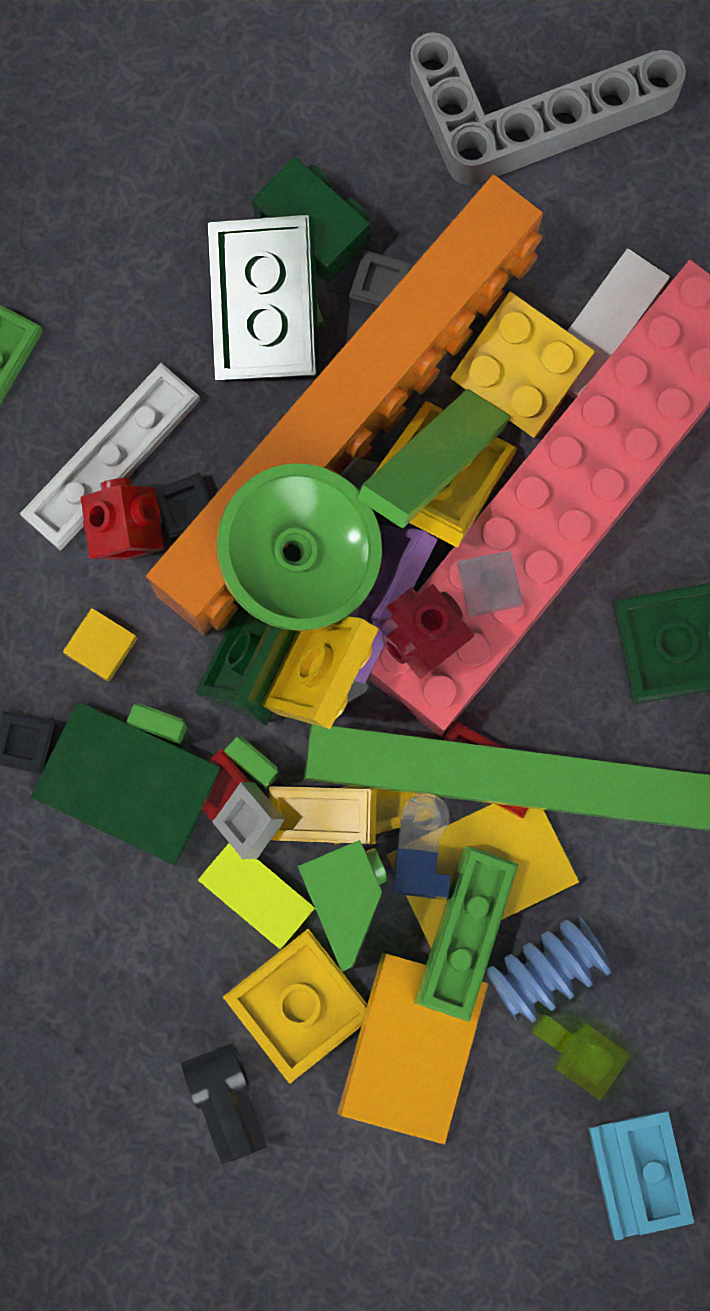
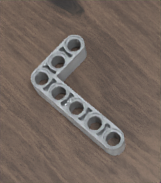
[409,32,686,185]

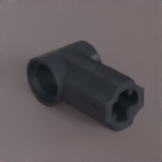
[181,1043,267,1164]

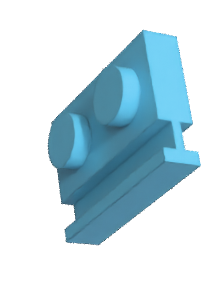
[588,1110,694,1241]

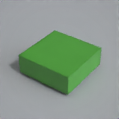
[127,703,189,746]
[224,736,280,791]

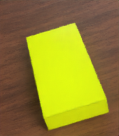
[198,843,315,950]

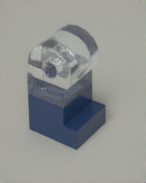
[392,793,451,900]

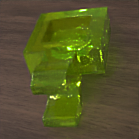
[530,1014,631,1101]

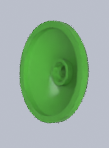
[216,463,382,631]

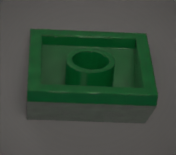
[195,604,297,726]

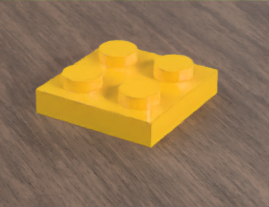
[450,291,597,438]
[261,616,379,729]

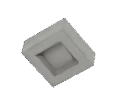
[213,782,285,859]

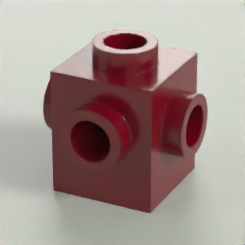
[379,584,475,679]

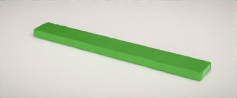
[304,724,710,831]

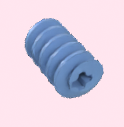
[486,916,612,1023]

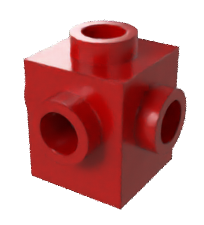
[80,478,164,560]

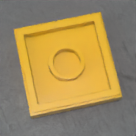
[223,929,368,1084]

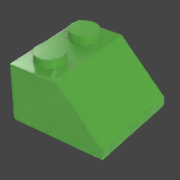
[298,840,388,972]

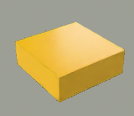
[63,608,138,682]

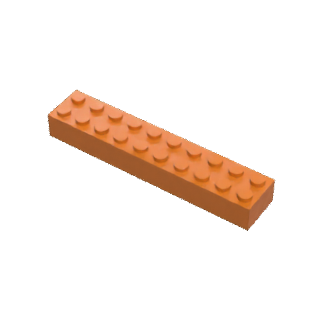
[146,174,543,636]

